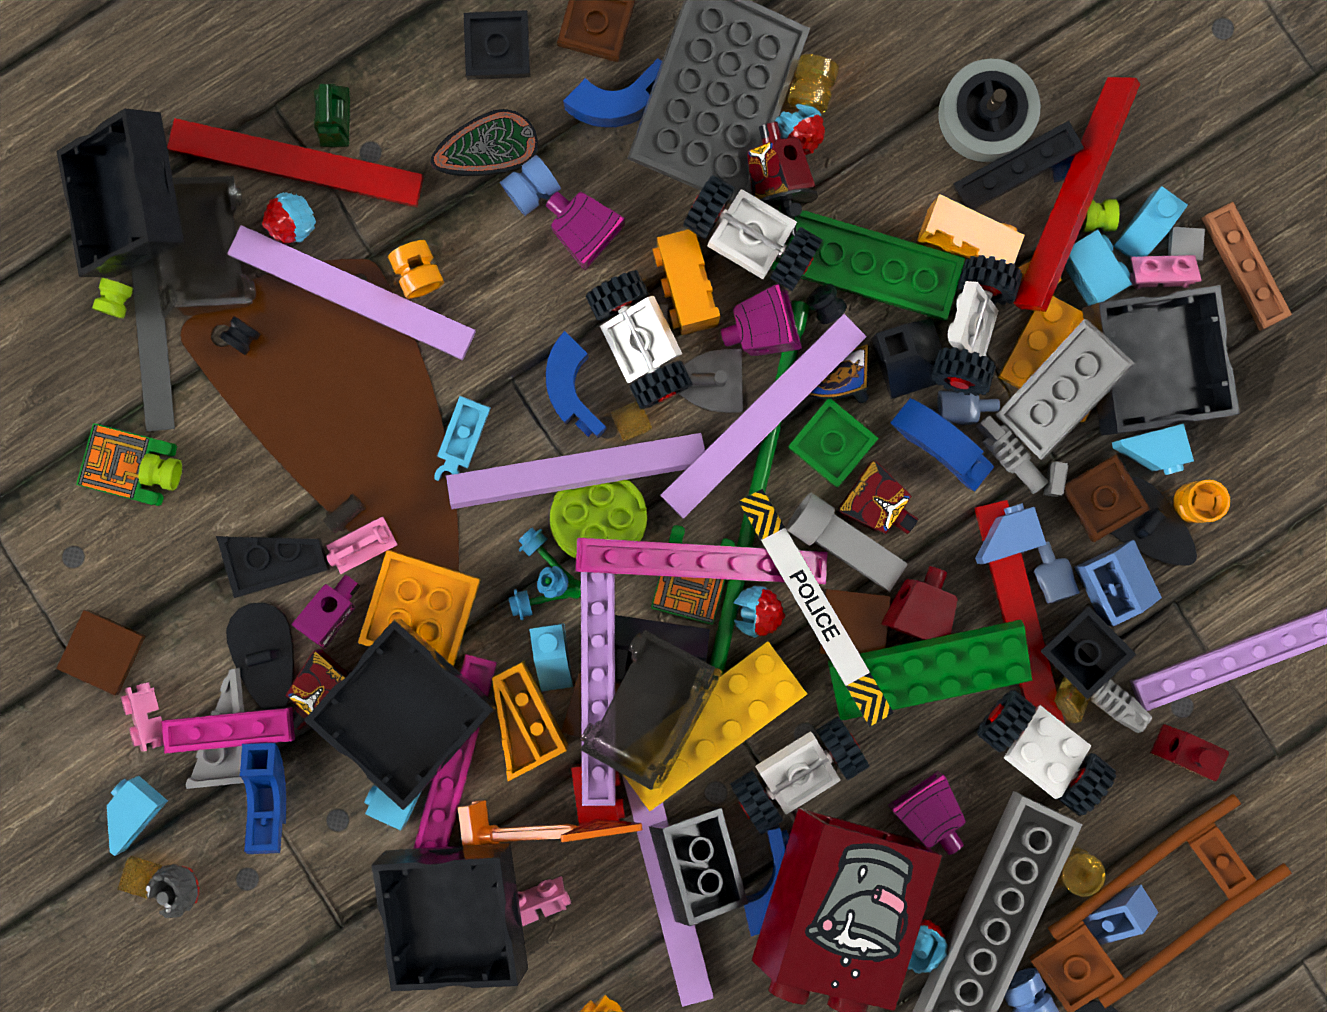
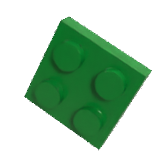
[787,399,879,488]

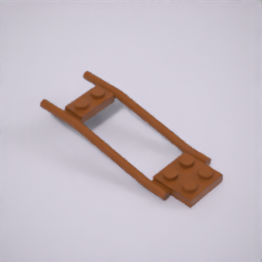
[1029,794,1292,1012]

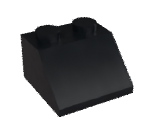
[1040,606,1137,700]

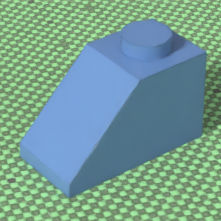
[975,503,1046,564]
[1083,884,1159,945]

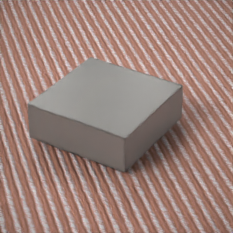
[1168,227,1205,263]
[1043,462,1069,497]

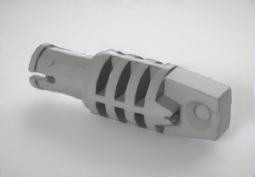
[976,416,1049,494]
[1090,679,1152,733]

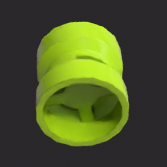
[1080,199,1120,232]
[92,278,133,319]
[138,453,182,491]

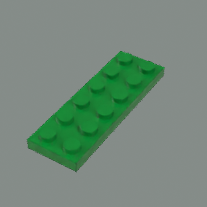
[770,204,965,321]
[828,620,1032,721]

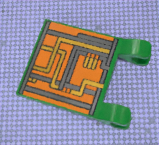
[76,423,177,506]
[651,525,735,625]

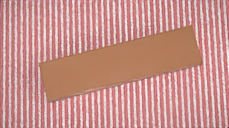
[1201,202,1292,331]

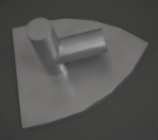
[679,349,743,413]

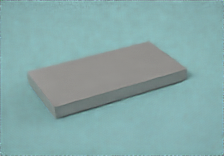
[996,319,1135,460]

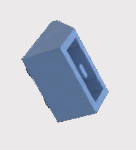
[1074,540,1162,626]

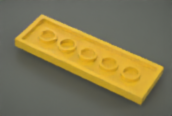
[615,641,807,811]

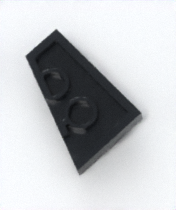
[216,536,330,598]

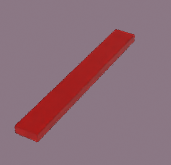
[1013,77,1140,312]
[167,118,424,208]
[974,500,1065,724]

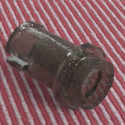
[323,493,366,534]

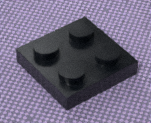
[463,10,531,80]

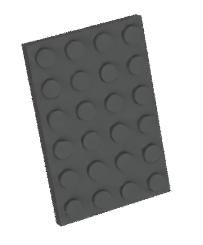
[627,0,810,204]

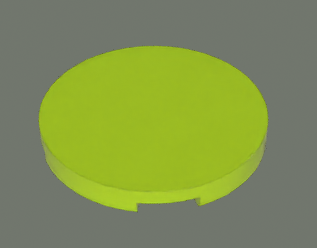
[550,480,647,558]

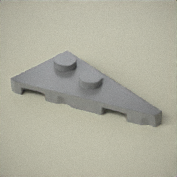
[186,668,244,789]

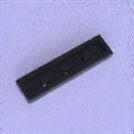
[952,120,1084,210]

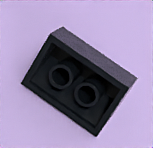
[615,615,710,699]

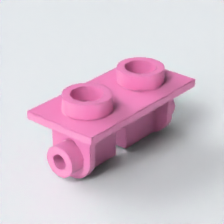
[1129,255,1201,289]
[326,517,398,574]
[121,682,164,751]
[518,876,571,926]

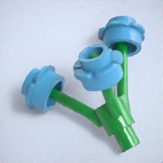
[509,527,581,620]

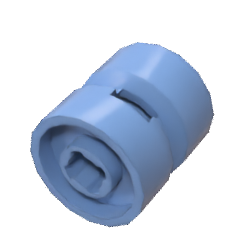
[500,155,561,216]
[1004,968,1059,1012]

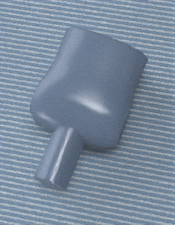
[937,390,1000,425]
[1034,542,1080,604]

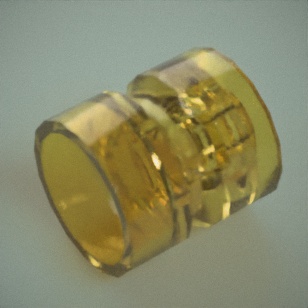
[787,54,839,114]
[1057,845,1106,897]

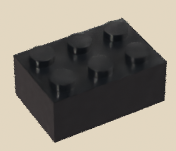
[648,806,748,926]

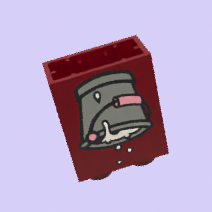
[752,808,942,1012]

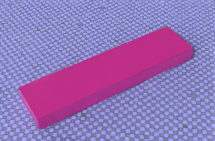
[161,707,295,753]

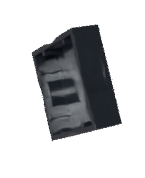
[56,108,184,278]
[1082,285,1240,436]
[304,619,496,810]
[371,843,528,991]

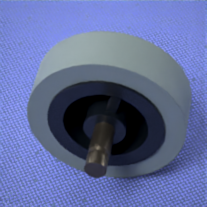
[938,59,1041,162]

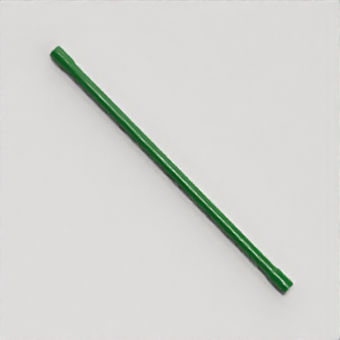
[703,301,810,689]

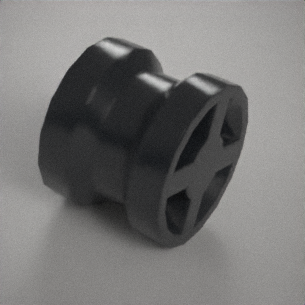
[806,283,847,324]
[219,316,261,355]

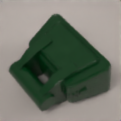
[314,84,350,147]

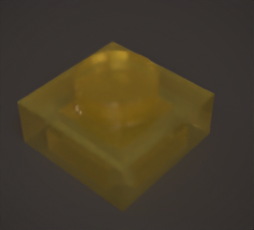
[610,401,653,442]
[1054,677,1090,723]
[117,856,162,899]

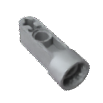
[786,493,908,592]

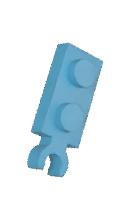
[434,396,491,481]

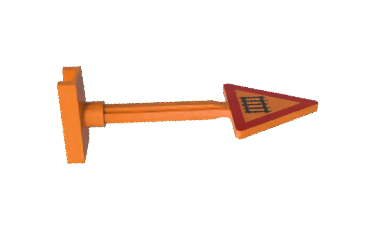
[458,800,643,846]

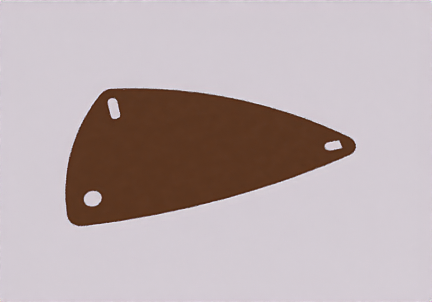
[180,259,459,572]

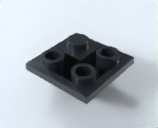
[871,319,943,399]

